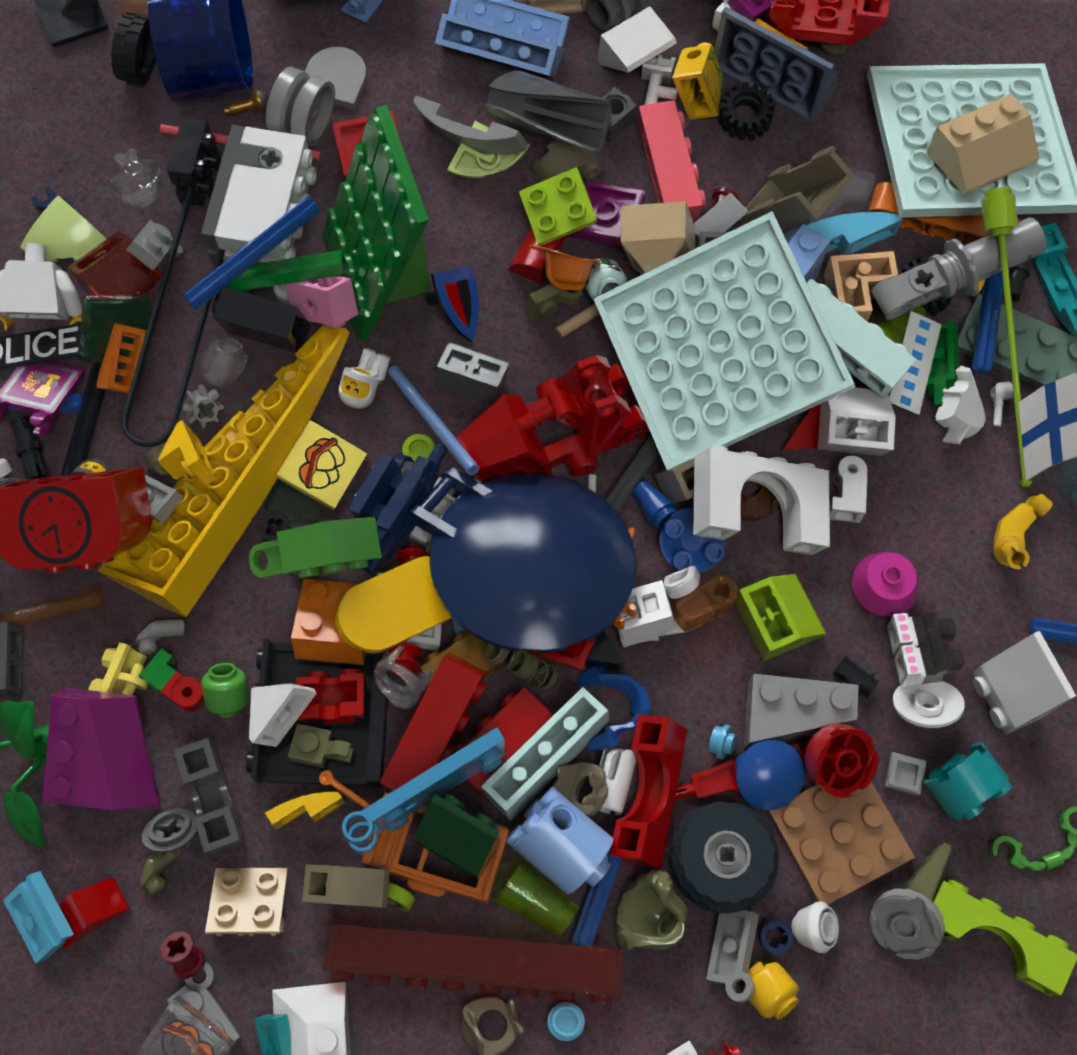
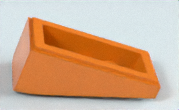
[96,323,146,395]

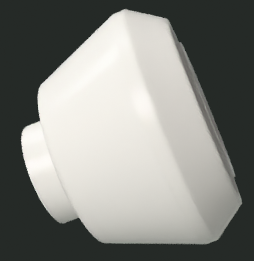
[792,902,839,953]

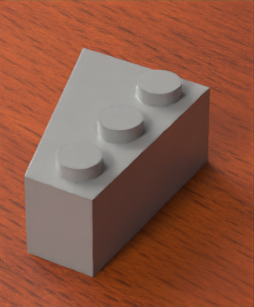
[744,674,859,750]

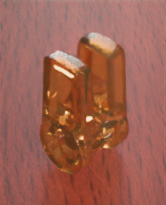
[673,575,738,632]

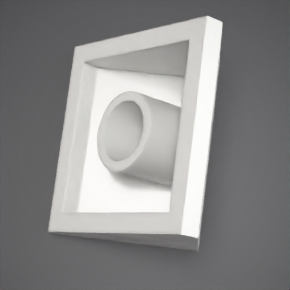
[597,6,677,73]

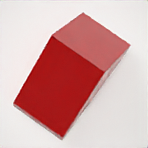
[59,877,131,949]

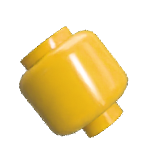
[743,962,799,1020]

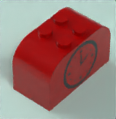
[0,467,152,574]

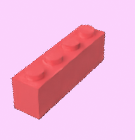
[637,100,706,221]

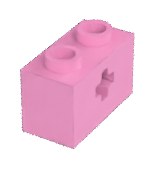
[285,275,359,328]

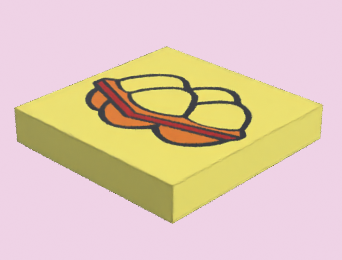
[276,420,367,510]

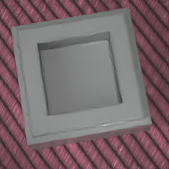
[884,752,927,796]

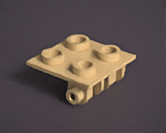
[205,868,287,936]

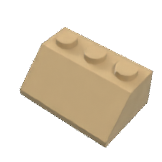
[926,94,1040,196]

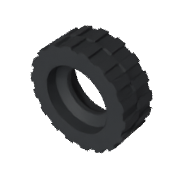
[111,12,159,85]

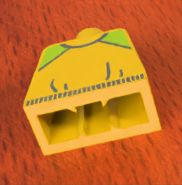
[672,42,723,120]

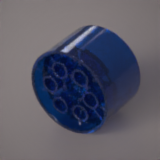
[147,0,253,102]

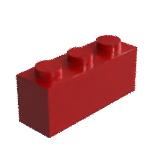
[453,687,553,797]

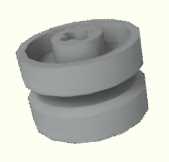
[266,66,336,147]

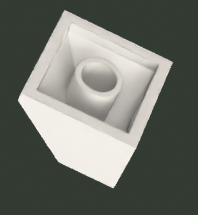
[272,982,351,1055]

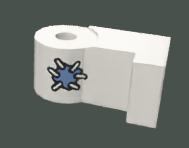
[829,456,867,523]

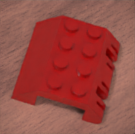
[769,0,891,45]

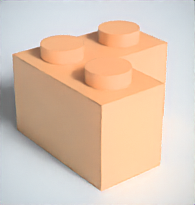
[824,251,898,322]

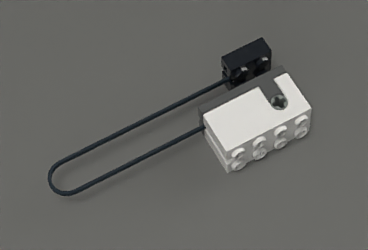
[121,117,317,447]

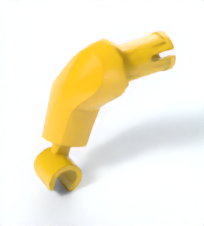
[993,494,1053,569]

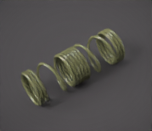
[485,644,558,690]

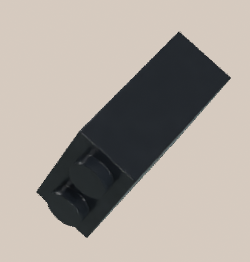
[212,287,311,352]

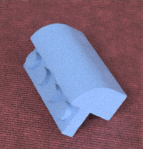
[435,0,571,77]

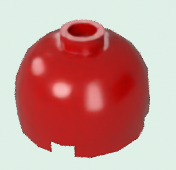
[804,723,879,798]

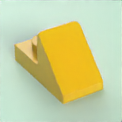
[158,420,217,486]

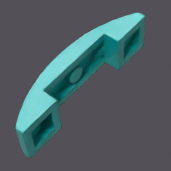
[1031,223,1077,336]

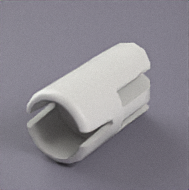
[591,748,636,815]

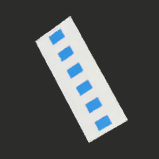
[889,311,942,415]

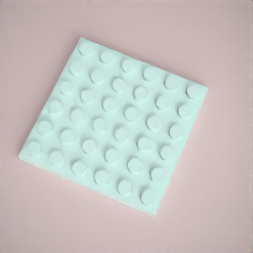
[867,63,1077,217]
[594,211,856,470]

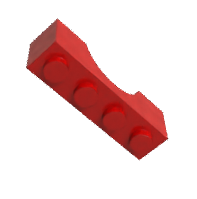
[609,715,688,869]

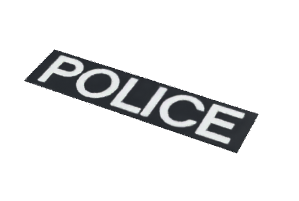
[0,322,85,368]

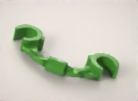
[989,806,1077,871]

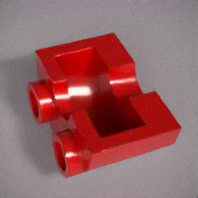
[296,669,365,724]

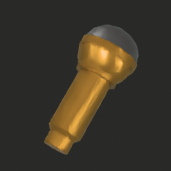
[224,90,269,116]

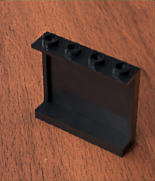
[246,638,391,787]

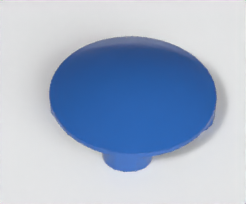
[659,507,725,573]
[735,739,804,810]

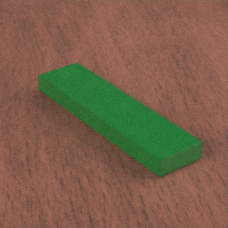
[217,250,344,295]

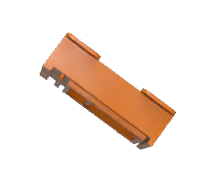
[362,792,510,905]

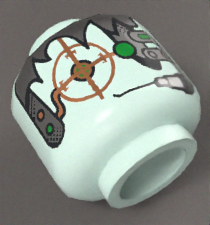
[584,257,627,301]

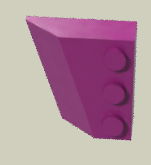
[42,688,161,811]

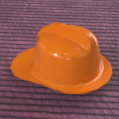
[528,244,600,291]

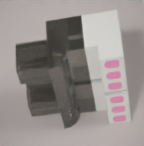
[887,611,964,687]

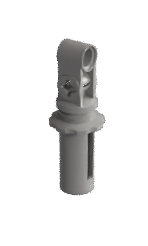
[871,217,1047,320]

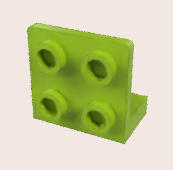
[519,167,597,246]

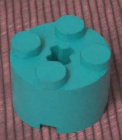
[923,742,1012,821]

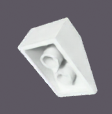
[972,631,1076,735]

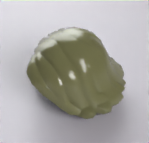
[615,870,688,951]

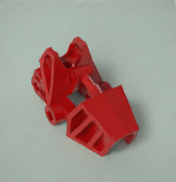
[456,355,650,482]

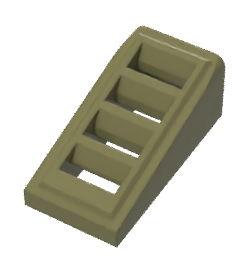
[903,843,952,901]

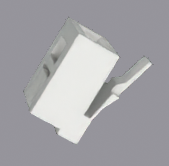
[618,580,684,647]

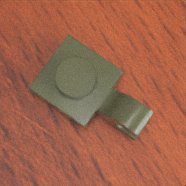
[524,284,582,321]
[287,724,354,768]

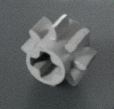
[182,384,224,428]

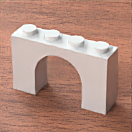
[693,446,830,555]

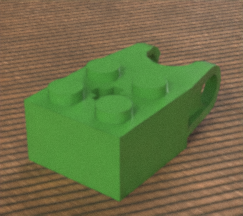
[249,517,382,578]

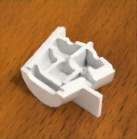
[935,366,986,444]

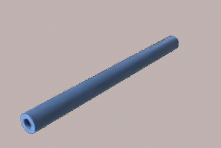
[387,366,479,475]

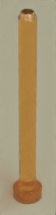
[0,586,105,625]

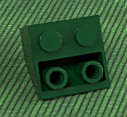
[414,794,501,880]

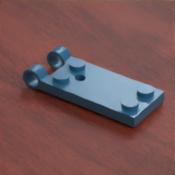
[342,728,505,854]

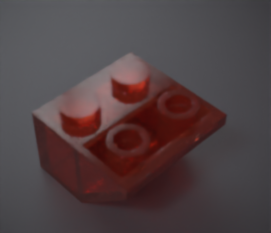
[68,231,163,314]

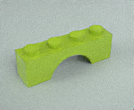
[932,880,1077,997]

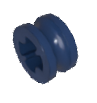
[758,921,794,955]

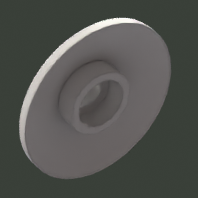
[893,678,965,728]

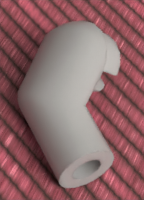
[136,619,184,655]

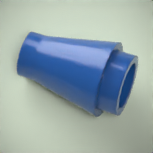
[632,481,677,530]

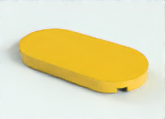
[335,556,452,654]

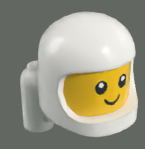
[338,348,391,409]

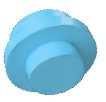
[709,724,737,760]
[548,1002,585,1041]

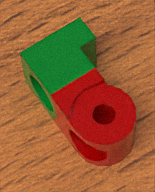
[139,648,204,712]

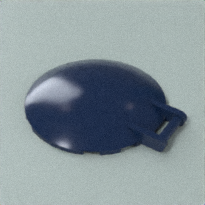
[407,467,636,654]

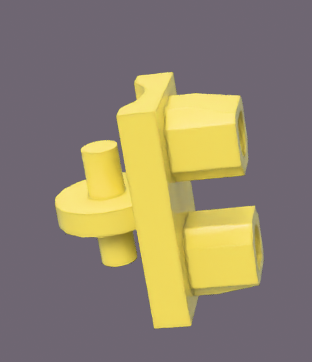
[88,642,149,695]

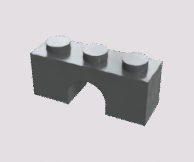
[173,738,247,858]

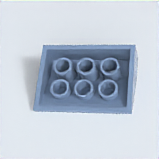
[714,7,837,123]

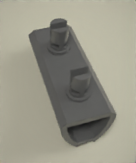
[485,71,613,152]

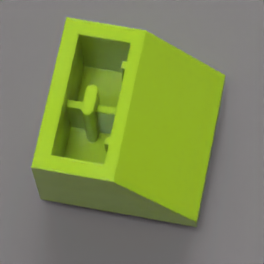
[734,574,826,662]

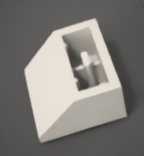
[818,388,896,456]

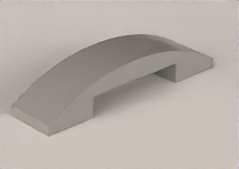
[413,96,528,154]

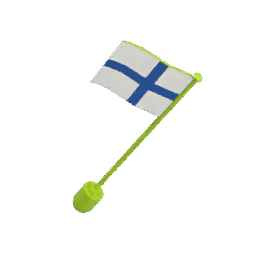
[981,187,1077,487]

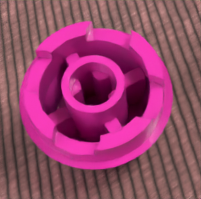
[852,552,919,617]

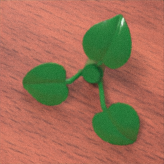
[0,701,49,847]

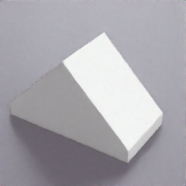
[249,683,317,747]

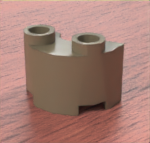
[533,140,602,181]

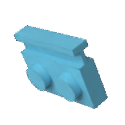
[3,871,74,964]

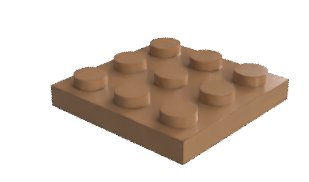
[767,782,915,905]

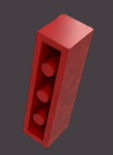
[379,653,488,790]

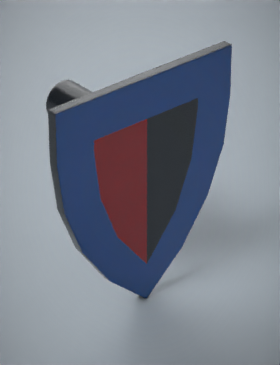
[426,265,479,342]

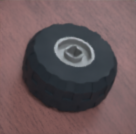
[669,802,780,914]

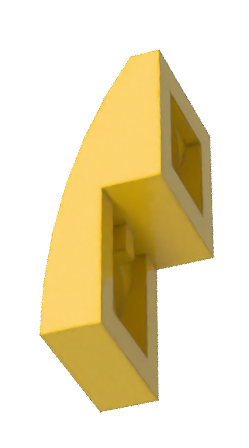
[265,792,345,830]

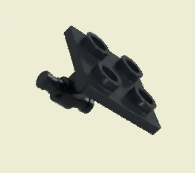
[34,0,109,47]

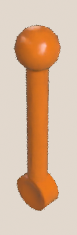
[319,770,370,809]

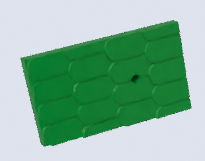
[322,105,430,342]

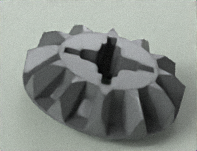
[142,808,199,857]

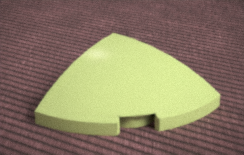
[447,121,529,178]
[20,196,110,263]

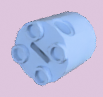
[506,787,614,895]

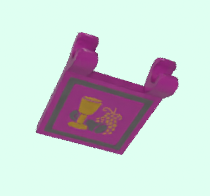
[0,361,85,437]

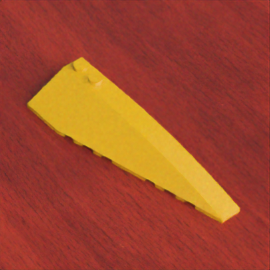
[98,324,350,617]

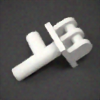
[641,54,678,105]

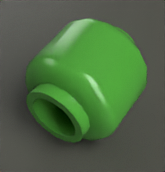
[201,663,250,717]

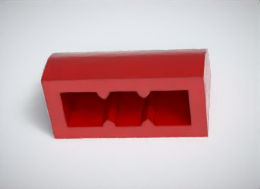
[508,227,567,284]

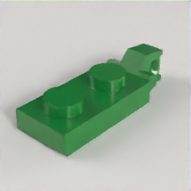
[926,321,959,408]

